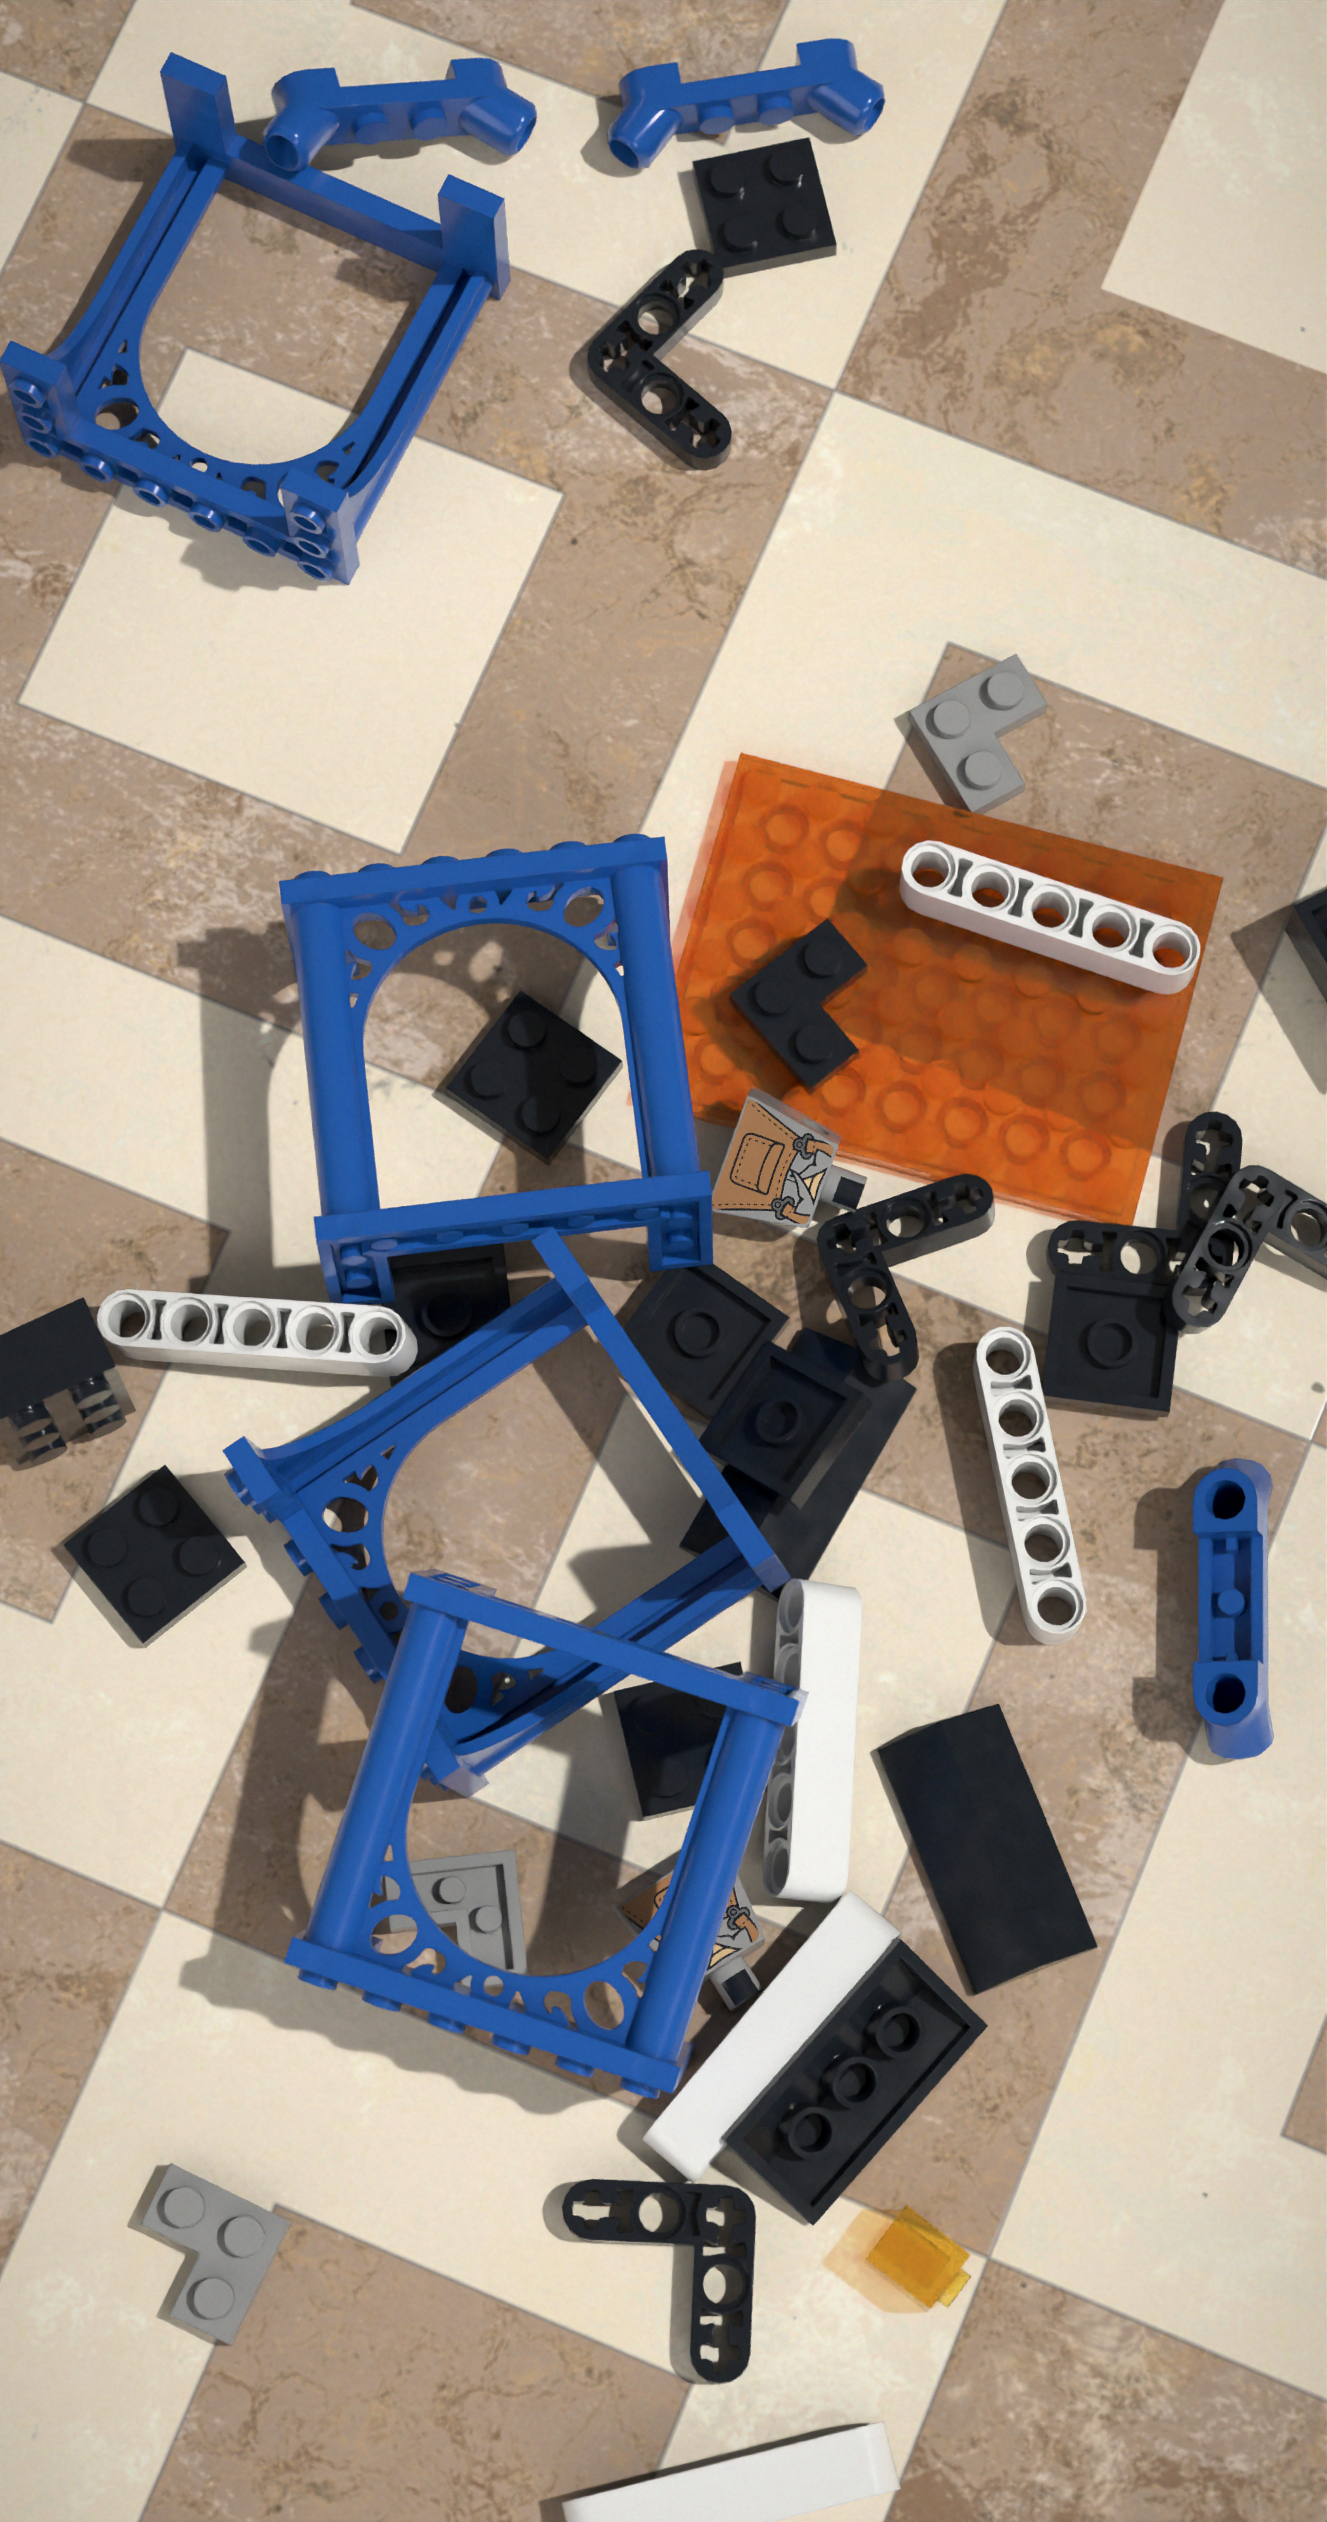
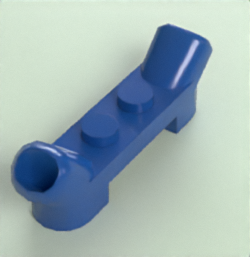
[606,38,886,169]
[263,58,537,172]
[1193,1458,1274,1760]

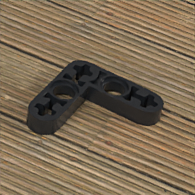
[587,249,732,471]
[1046,1111,1243,1296]
[1163,1165,1327,1334]
[816,1174,995,1381]
[562,2179,756,2385]

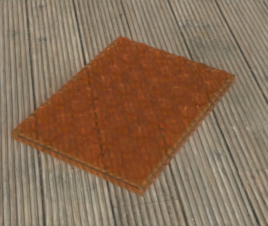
[675,753,1224,1226]

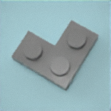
[908,654,1048,821]
[385,1849,528,1989]
[141,2163,292,2346]

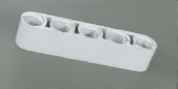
[899,840,1200,995]
[97,1289,418,1377]
[973,1327,1086,1645]
[763,1578,862,1904]
[642,1890,902,2183]
[562,2422,901,2522]

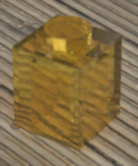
[863,2205,972,2312]

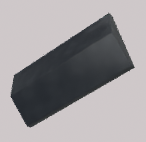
[679,1327,917,1603]
[878,1704,1098,1996]
[721,1937,988,2226]

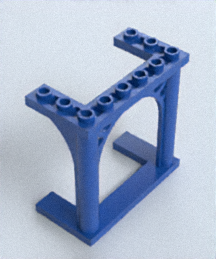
[0,52,511,585]
[279,834,713,1305]
[222,1227,792,1798]
[284,1569,809,2099]

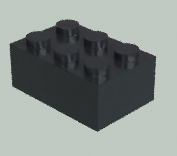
[0,1297,136,1465]

